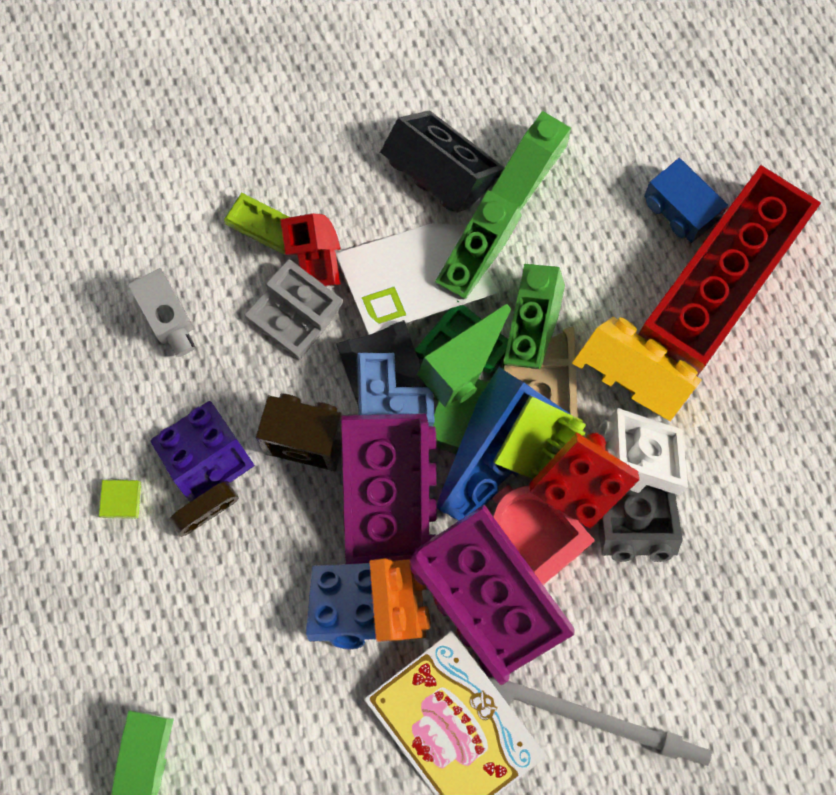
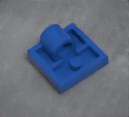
[306,563,376,649]

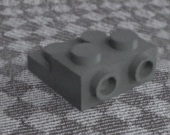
[598,485,683,562]

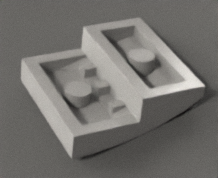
[245,259,343,360]

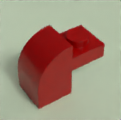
[280,213,341,287]

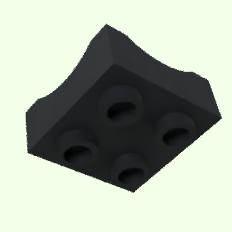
[336,320,427,405]

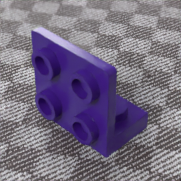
[150,401,255,502]

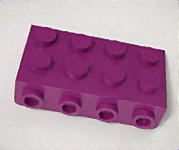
[342,414,436,564]
[410,505,575,685]

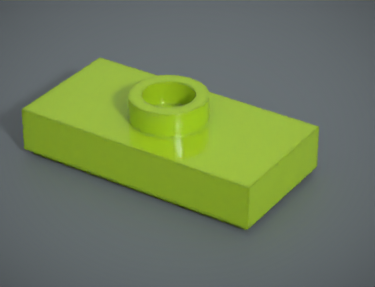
[224,192,289,255]

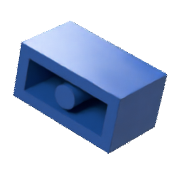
[644,157,728,243]

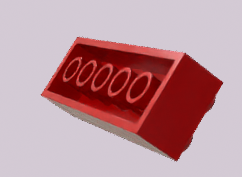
[638,165,821,377]

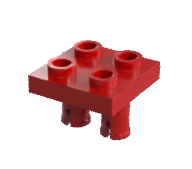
[530,432,639,529]

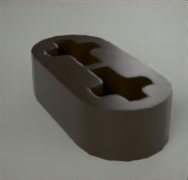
[169,481,239,537]

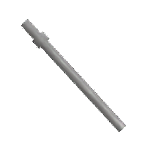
[486,675,712,766]

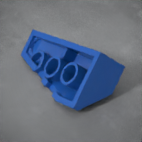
[436,367,570,520]

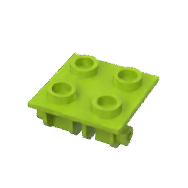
[493,395,586,479]

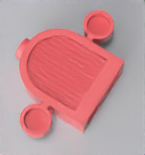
[492,485,595,585]

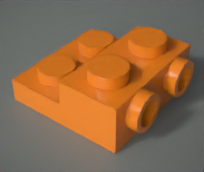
[369,559,431,642]

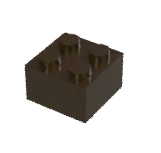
[255,394,342,472]

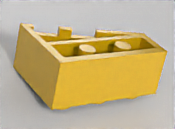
[572,317,702,421]

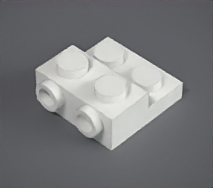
[598,408,688,495]

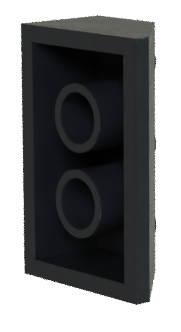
[380,111,505,213]

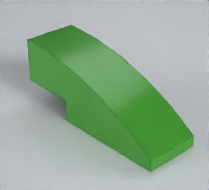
[112,711,174,795]

